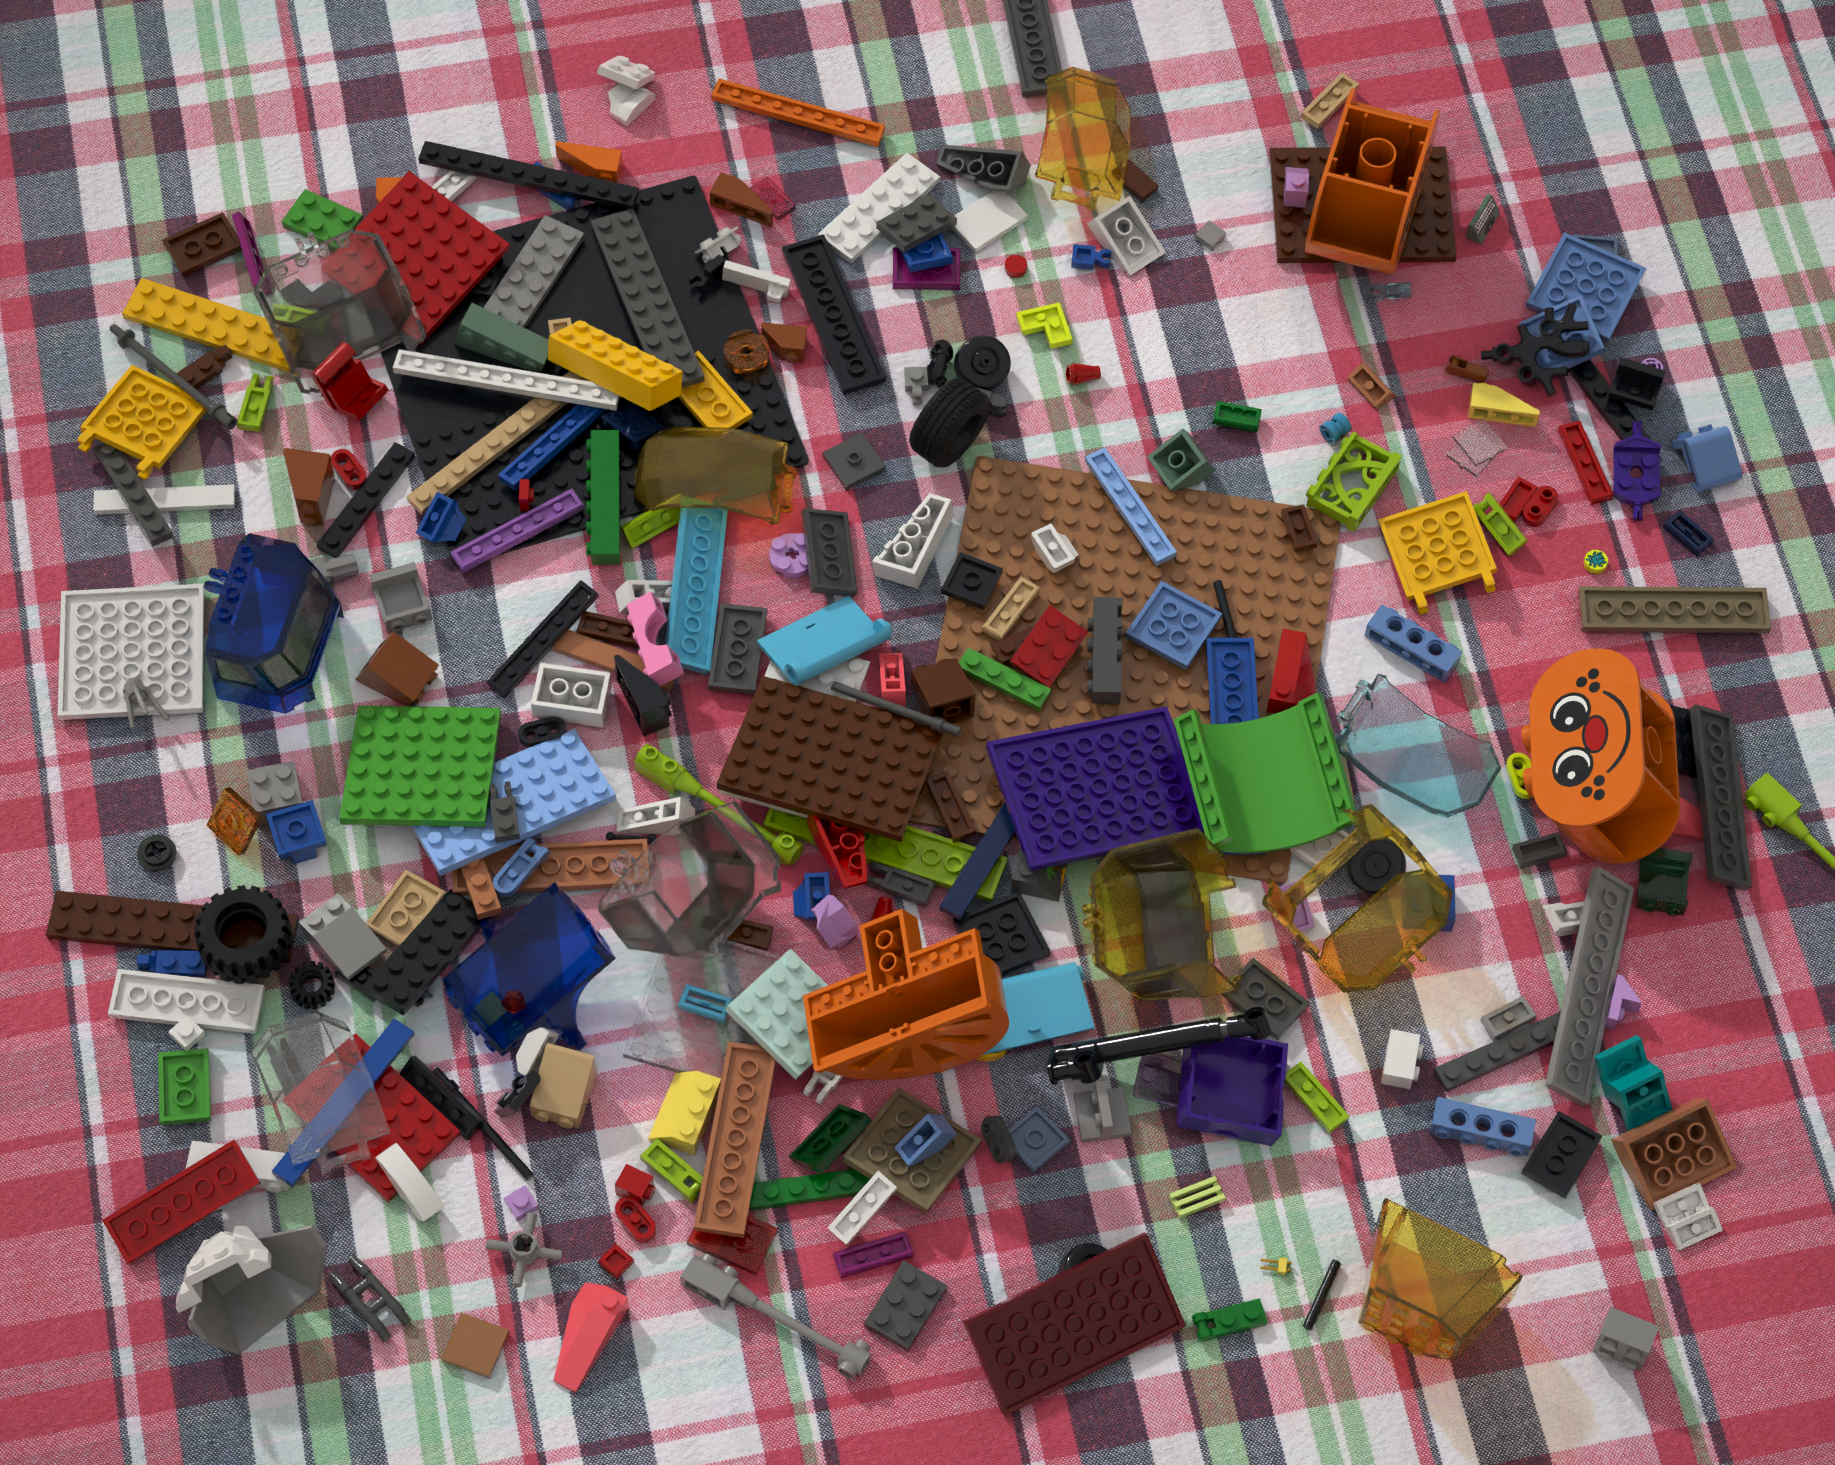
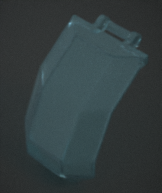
[1336,674,1501,818]

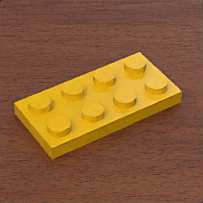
[678,351,753,441]

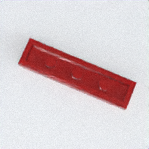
[1558,421,1614,505]

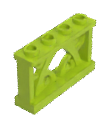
[1306,431,1402,532]

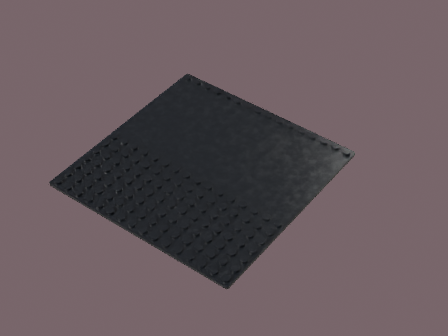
[363,176,808,567]

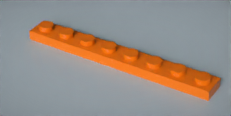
[711,78,885,147]

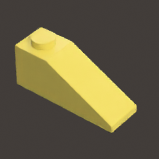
[1468,383,1540,427]

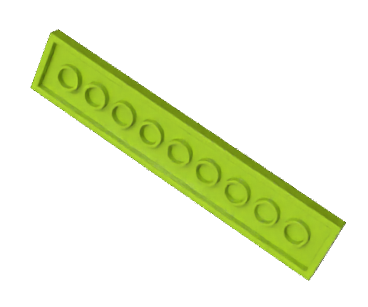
[763,808,1008,903]

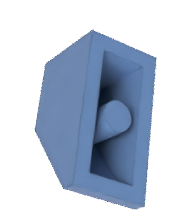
[895,1113,957,1166]

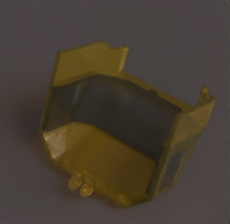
[1082,828,1244,1001]

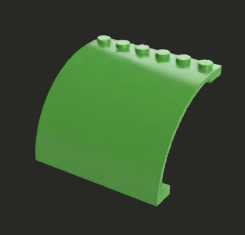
[1174,692,1359,854]

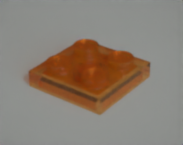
[206,787,263,856]

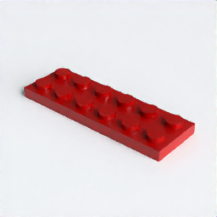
[102,1139,261,1264]

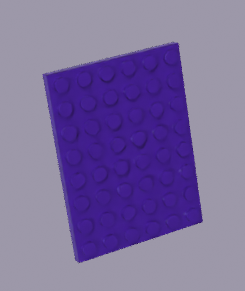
[986,706,1205,871]

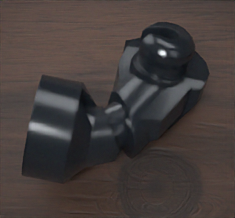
[927,340,953,386]

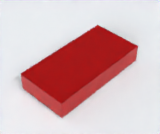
[1499,476,1538,523]

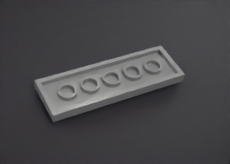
[484,215,585,328]

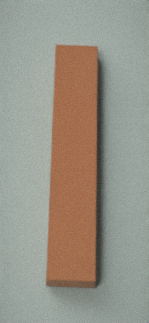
[550,630,676,693]

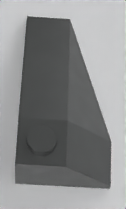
[936,144,1031,192]

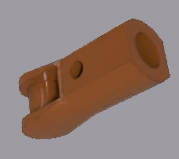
[1445,355,1489,383]

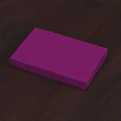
[893,247,960,290]

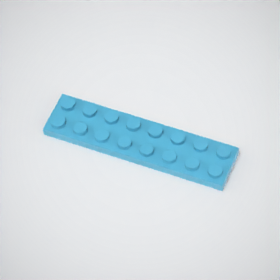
[665,496,728,675]

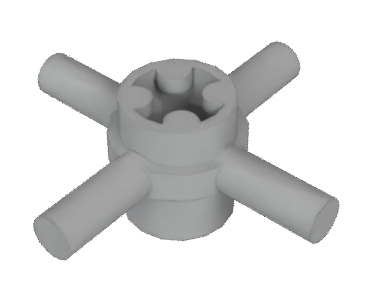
[486,1212,563,1287]

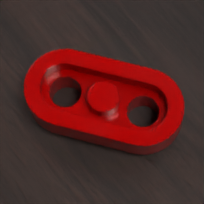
[331,449,367,490]
[1522,486,1558,527]
[615,1196,656,1242]

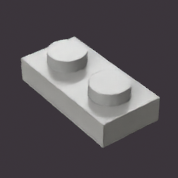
[1480,996,1537,1041]

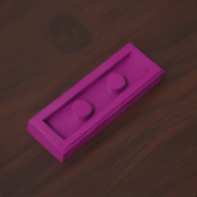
[833,1231,914,1278]

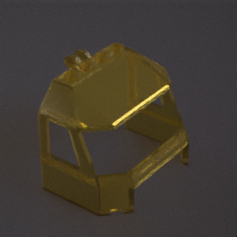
[1262,804,1453,993]

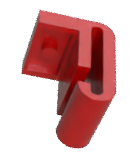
[311,342,389,421]

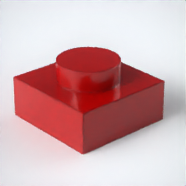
[519,479,535,511]

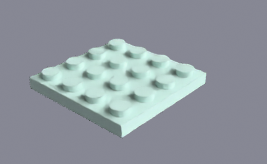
[725,949,828,1079]

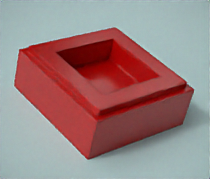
[598,1243,634,1280]

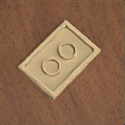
[366,869,446,948]

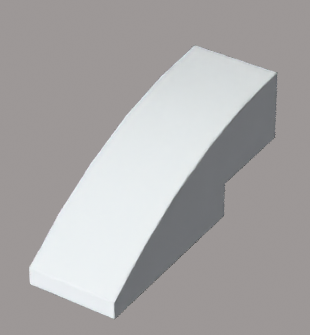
[375,1143,444,1221]

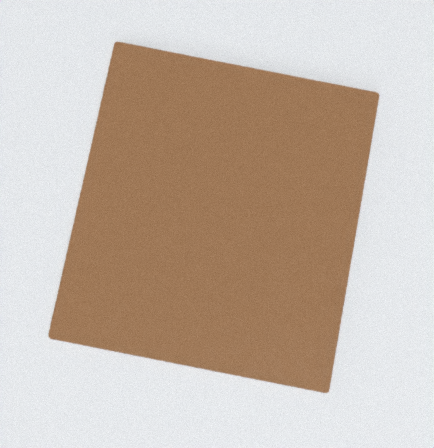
[910,456,1341,884]

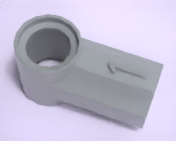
[309,553,359,588]

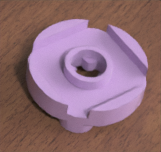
[769,533,808,578]

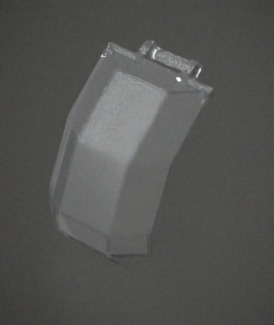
[250,1011,391,1175]

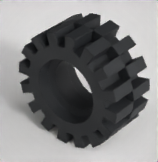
[288,961,335,1009]

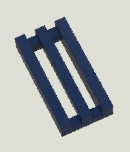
[1663,510,1714,557]

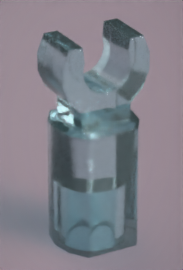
[1371,282,1412,302]

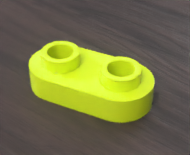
[1506,753,1532,799]

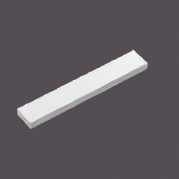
[93,485,235,515]

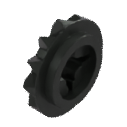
[137,835,177,872]

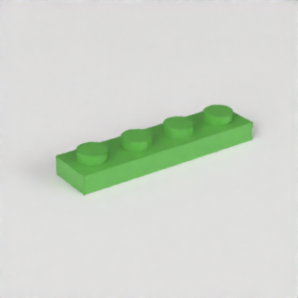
[959,648,1051,712]

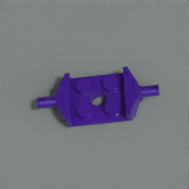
[1613,421,1662,521]

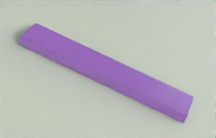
[450,489,584,573]

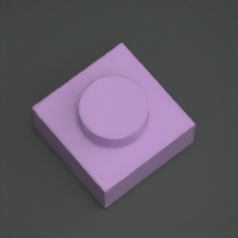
[504,1185,539,1221]

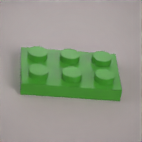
[282,189,363,250]
[158,1048,211,1126]

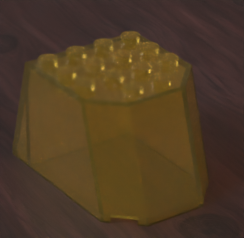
[1358,1198,1523,1360]

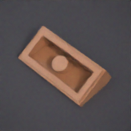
[1347,362,1397,409]

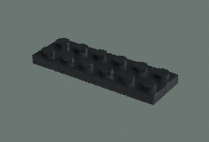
[363,889,490,1016]

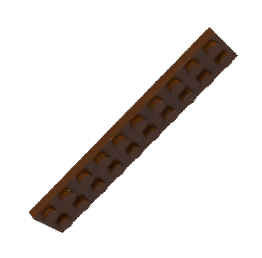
[46,891,299,963]

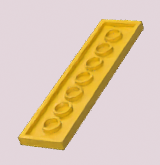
[122,278,308,372]

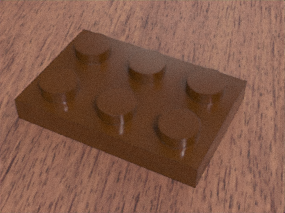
[162,212,242,277]

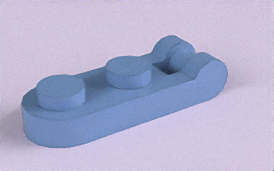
[493,837,550,897]

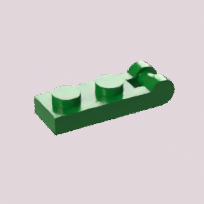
[1192,1298,1268,1342]

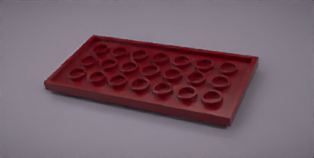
[962,1232,1186,1416]

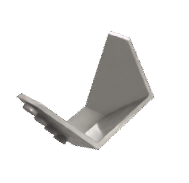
[188,1225,327,1355]

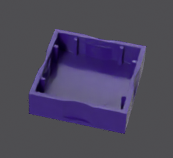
[1176,1037,1288,1146]

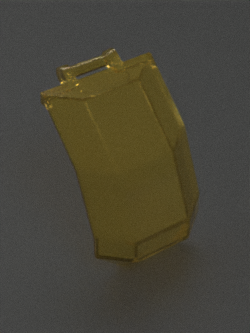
[1035,67,1131,211]
[633,427,797,525]

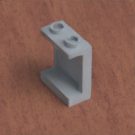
[369,562,432,633]

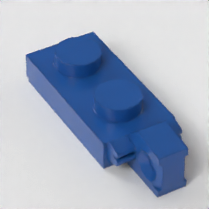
[137,950,207,977]

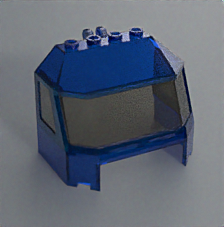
[203,533,344,714]

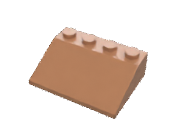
[1611,1098,1737,1210]

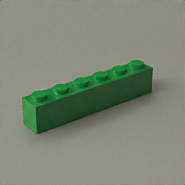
[586,430,620,565]

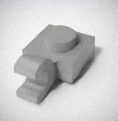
[904,367,928,404]

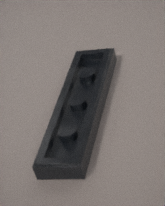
[399,1055,484,1140]

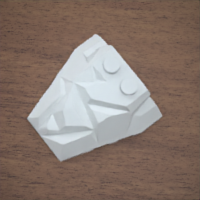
[176,1226,271,1313]

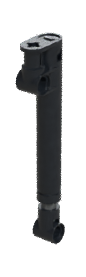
[1047,1006,1272,1085]

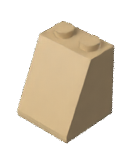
[530,1043,597,1129]

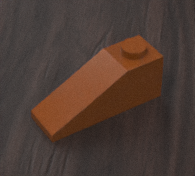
[710,172,773,227]

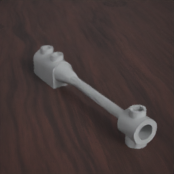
[680,1253,872,1380]

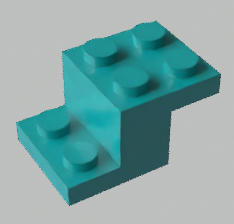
[1594,1035,1672,1131]

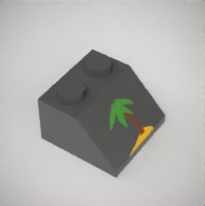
[1011,846,1067,902]

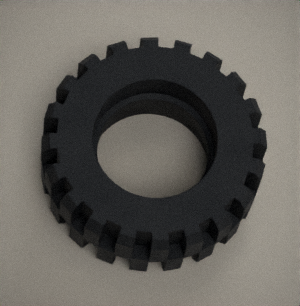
[194,885,293,984]

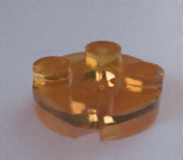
[724,329,769,374]

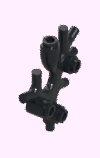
[1481,303,1590,397]

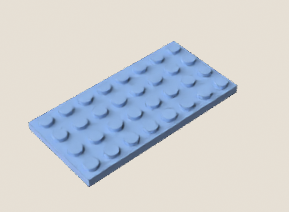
[411,729,616,876]

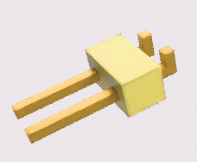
[1260,1257,1292,1275]

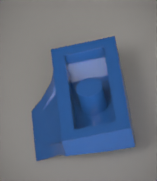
[416,492,467,543]
[793,872,830,921]

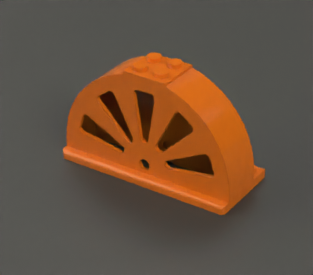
[803,909,1009,1080]

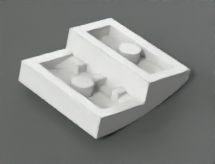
[1653,1183,1723,1250]

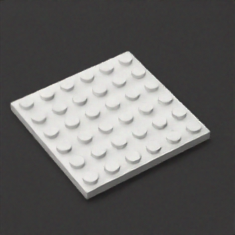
[58,584,205,720]

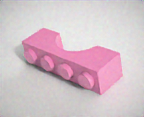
[627,591,684,687]

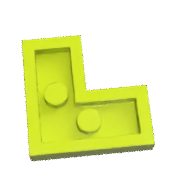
[1016,302,1073,349]

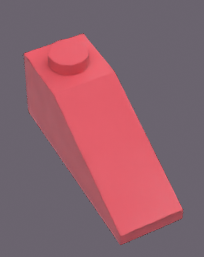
[879,652,906,712]

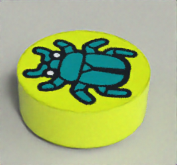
[1584,550,1608,574]

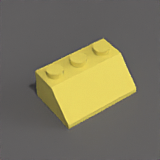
[648,1071,721,1156]

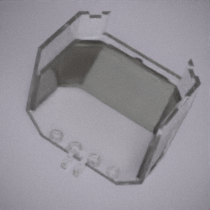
[253,229,427,397]
[598,801,781,960]

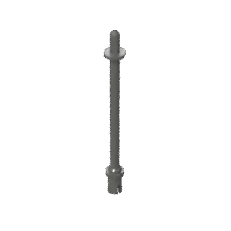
[109,324,238,430]

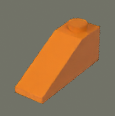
[555,141,623,183]

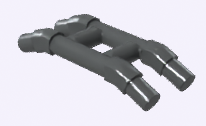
[328,1255,412,1342]

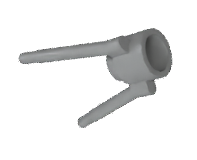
[124,678,169,729]

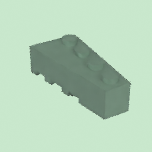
[454,303,549,373]

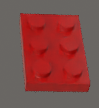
[1009,605,1088,688]

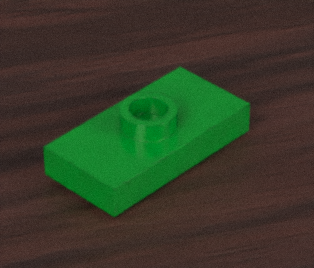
[1212,401,1262,432]

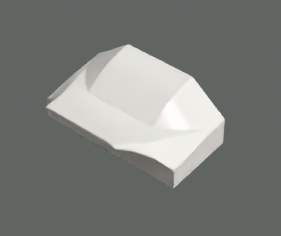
[607,82,655,127]
[1031,524,1079,573]
[1542,901,1585,937]
[516,1027,559,1075]

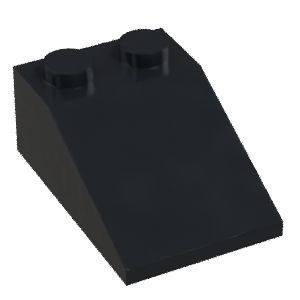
[614,655,672,737]

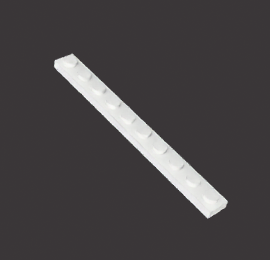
[393,349,621,411]

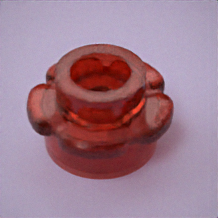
[501,991,526,1014]

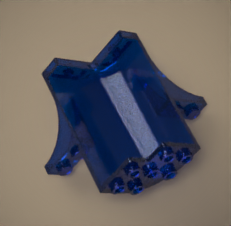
[442,882,616,1057]

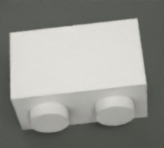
[1381,1029,1423,1089]

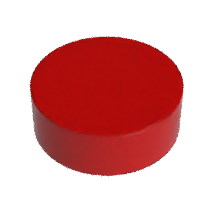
[1005,255,1027,278]

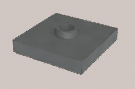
[822,433,886,490]

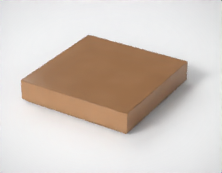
[441,1313,509,1379]

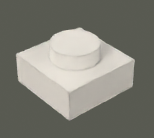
[168,1016,205,1051]

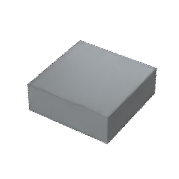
[1194,221,1226,251]

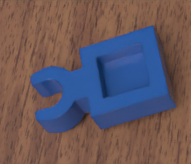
[1071,244,1111,270]

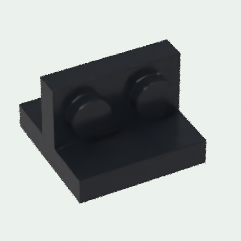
[1608,357,1665,411]

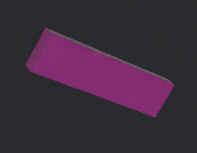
[232,212,270,296]

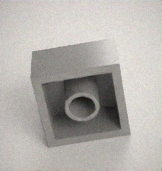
[246,761,303,825]
[1592,1307,1659,1371]

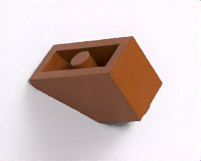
[761,322,807,362]

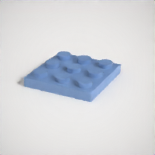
[1519,294,1606,369]
[1125,581,1222,670]

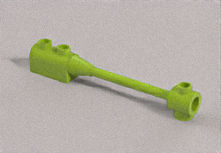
[634,744,804,865]
[1744,773,1835,870]

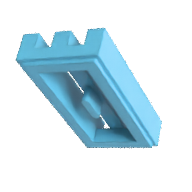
[678,984,733,1024]

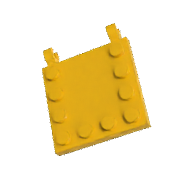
[77,365,208,480]
[1378,491,1497,615]

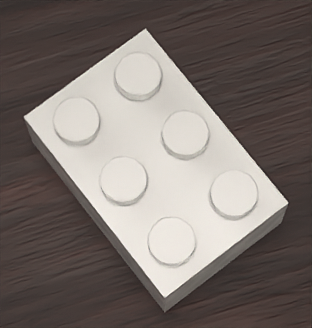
[531,663,612,728]

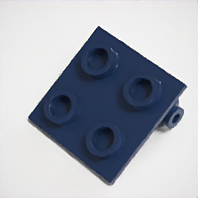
[601,401,664,451]

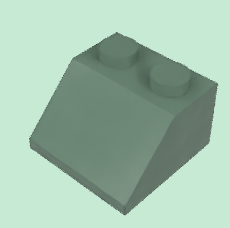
[1147,428,1216,491]

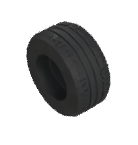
[909,378,991,467]

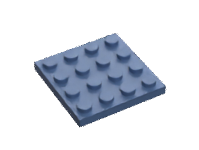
[1526,232,1646,342]

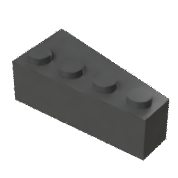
[1087,597,1123,704]

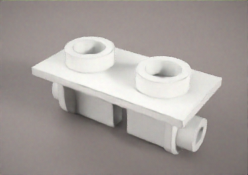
[695,226,742,263]

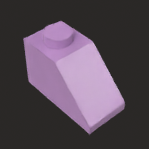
[1283,167,1309,208]

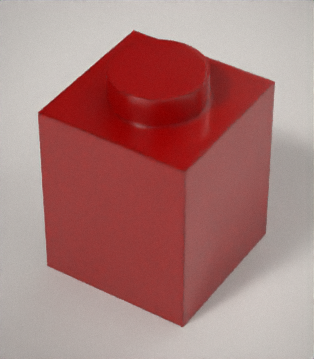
[615,1164,656,1207]

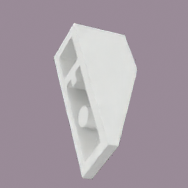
[615,580,672,613]
[617,797,695,835]

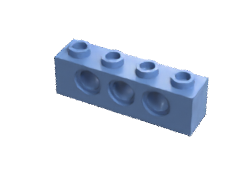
[1364,605,1462,683]
[1429,1097,1536,1156]

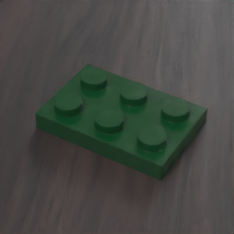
[789,1104,872,1174]

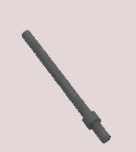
[831,681,962,737]

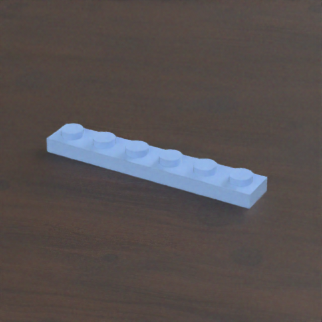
[1085,447,1177,566]

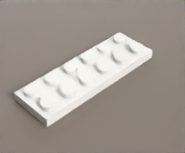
[818,153,940,264]
[108,969,265,1034]

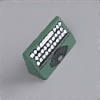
[1466,193,1500,244]

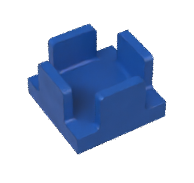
[266,800,327,864]

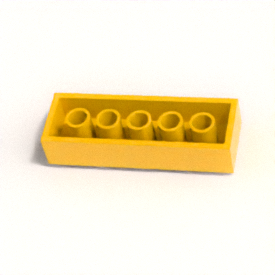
[548,320,682,411]

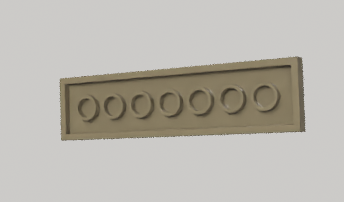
[1578,586,1771,633]

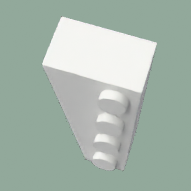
[872,493,954,589]

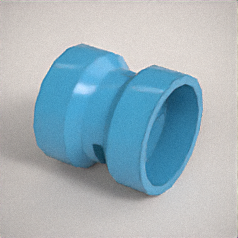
[1319,412,1352,444]

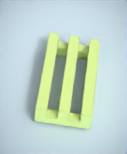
[1169,1176,1226,1219]

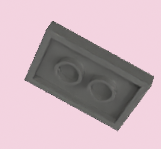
[876,194,957,253]
[1221,958,1310,1040]
[864,1261,947,1351]

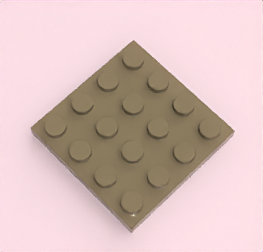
[842,1087,982,1214]

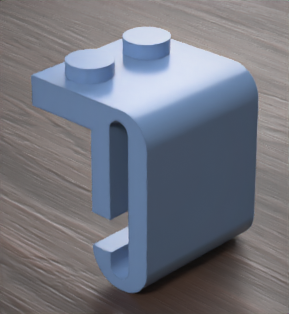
[1671,424,1742,493]

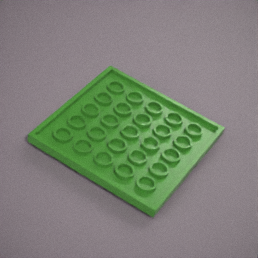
[339,705,501,827]

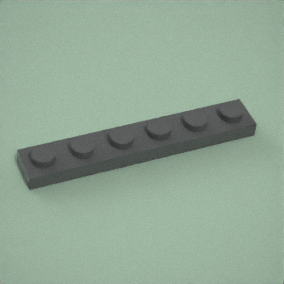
[93,443,174,547]
[1434,1012,1561,1092]

